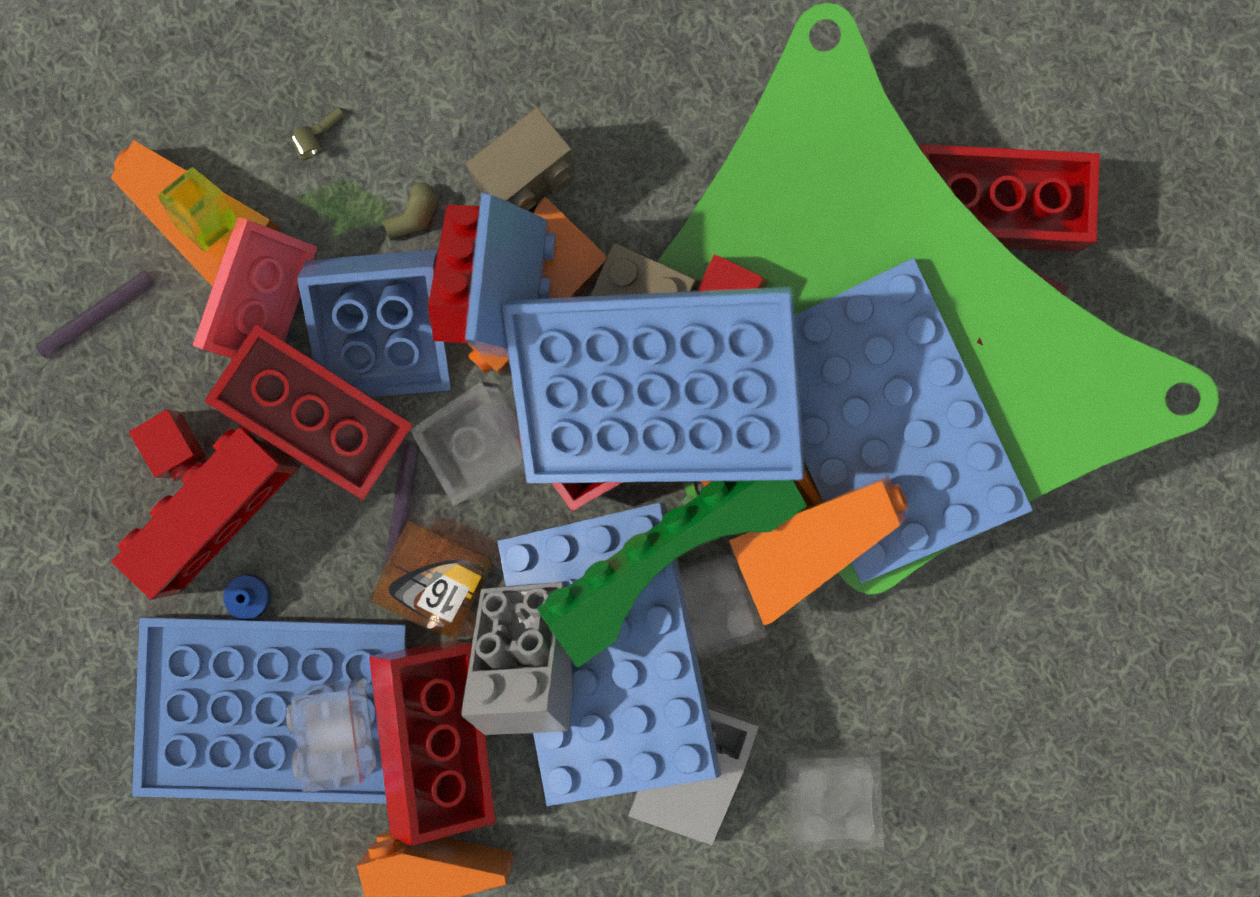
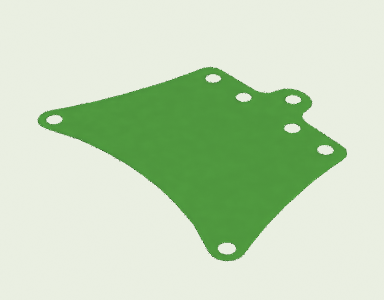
[657,3,1219,595]

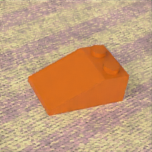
[357,830,514,897]

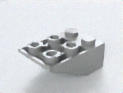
[461,582,573,735]
[628,701,759,845]

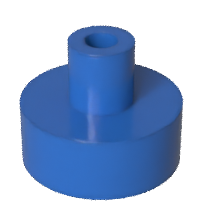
[223,575,271,619]

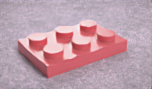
[193,216,318,358]

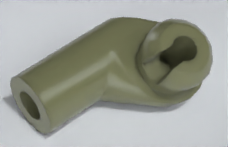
[383,183,437,240]

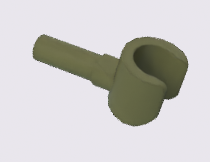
[292,107,345,160]

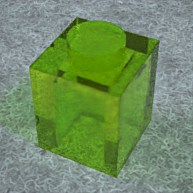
[157,167,236,252]

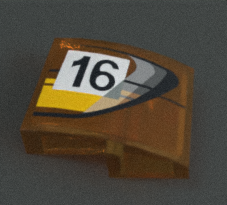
[369,520,494,640]

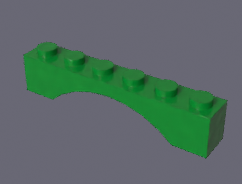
[537,480,807,668]

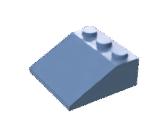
[465,193,556,358]
[297,249,451,397]

